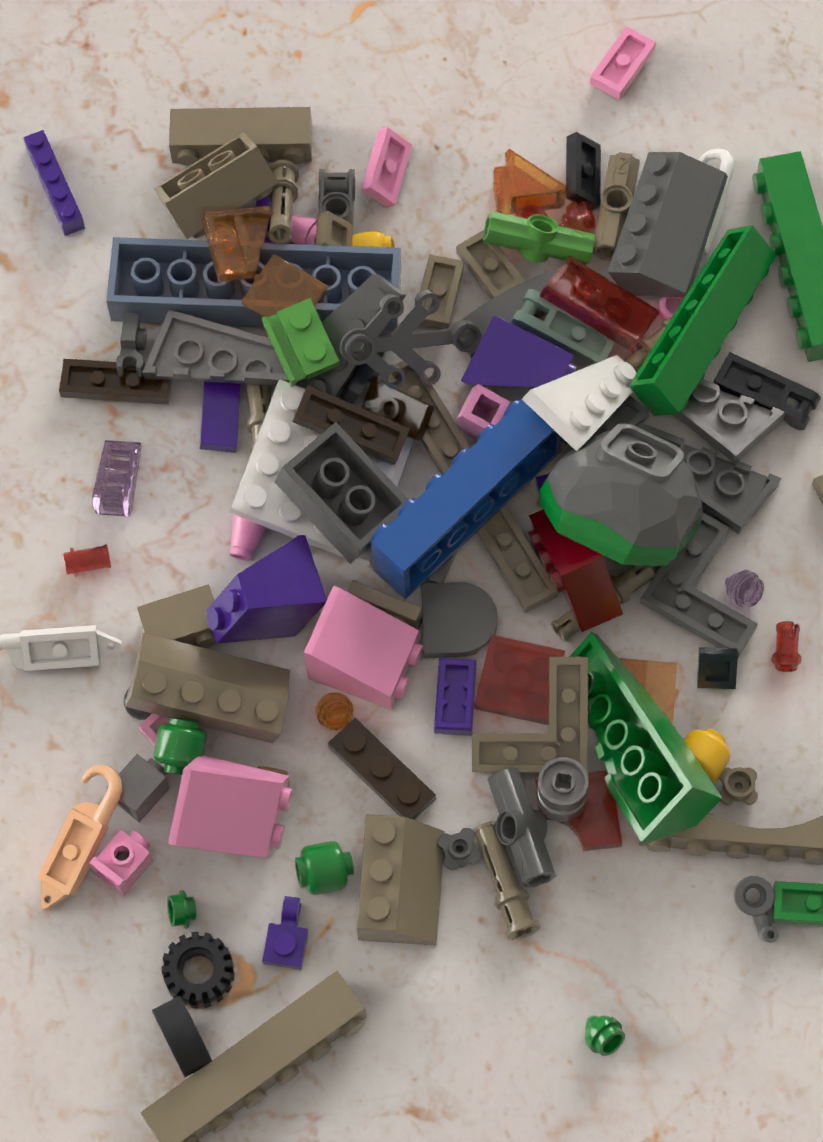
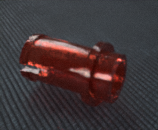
[63,544,111,577]
[771,621,802,672]

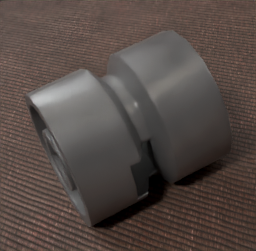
[537,757,589,822]

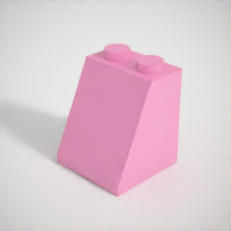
[304,586,424,710]
[168,755,293,858]

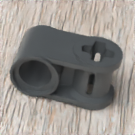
[319,169,355,224]

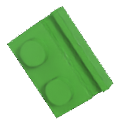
[261,298,340,387]

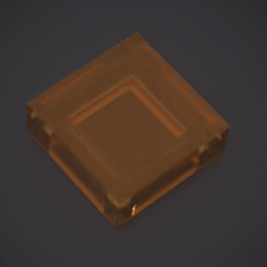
[493,166,512,215]

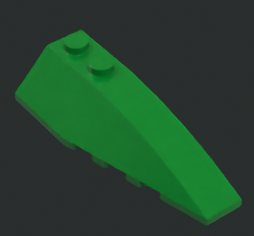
[569,631,722,844]

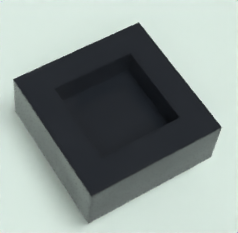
[697,647,738,689]

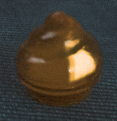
[315,692,354,730]

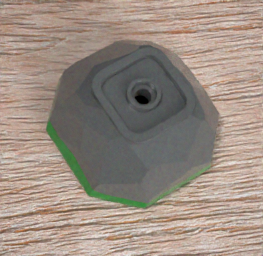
[538,423,704,566]

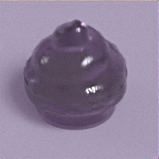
[725,569,764,607]

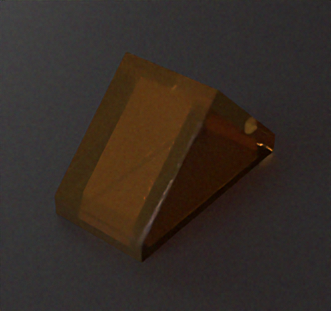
[504,148,566,214]

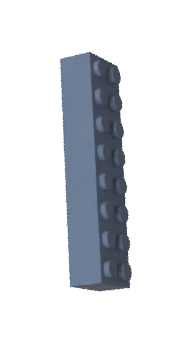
[106,237,402,332]

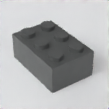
[274,422,409,564]

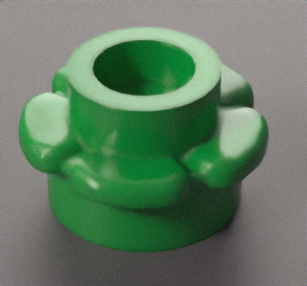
[167,890,196,929]

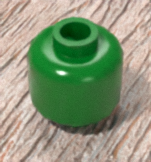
[153,717,207,775]
[295,841,354,895]

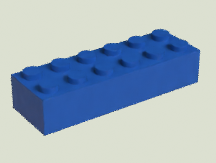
[371,399,562,600]

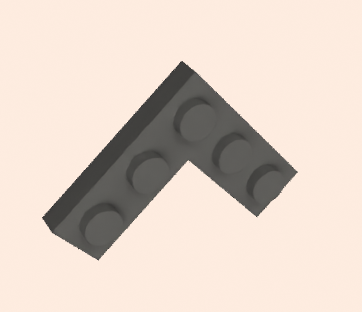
[640,513,758,658]

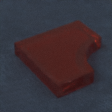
[535,770,622,851]

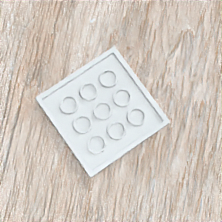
[229,379,414,567]

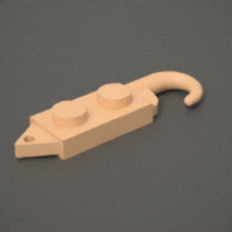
[37,764,123,910]

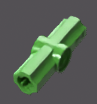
[483,211,595,266]

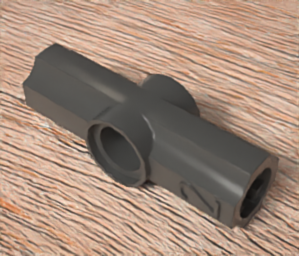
[487,768,556,888]

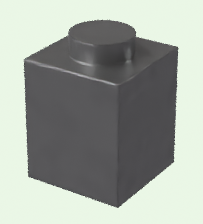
[106,754,170,823]

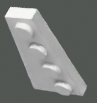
[522,355,637,451]

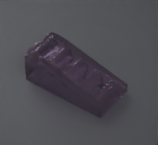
[92,440,142,517]

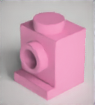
[89,829,153,896]

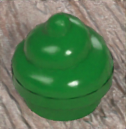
[585,1015,625,1056]

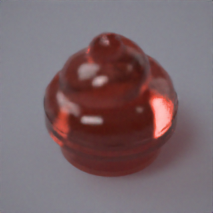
[559,200,597,233]

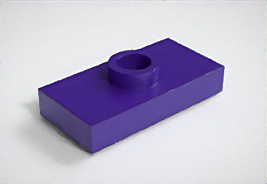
[434,658,477,736]

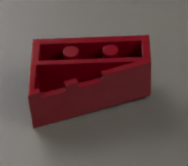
[528,509,623,632]

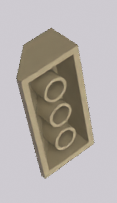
[125,633,290,743]

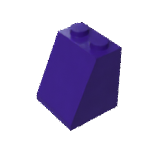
[461,315,576,388]
[206,535,327,644]

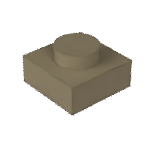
[315,211,353,246]

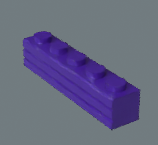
[23,130,85,236]

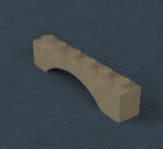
[639,813,823,865]

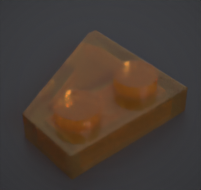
[202,205,272,282]

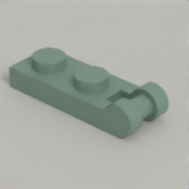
[511,289,619,365]

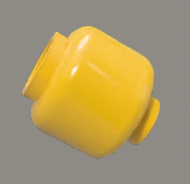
[684,729,731,784]

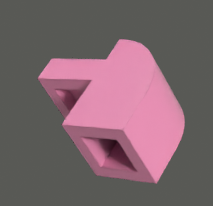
[455,384,510,441]

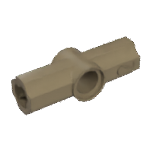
[593,152,640,261]

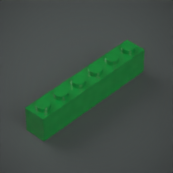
[752,151,823,362]
[629,225,777,416]

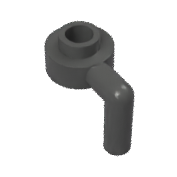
[734,876,779,943]

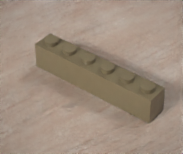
[140,971,367,1142]

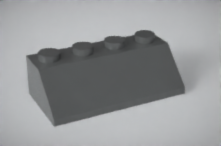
[608,152,728,297]

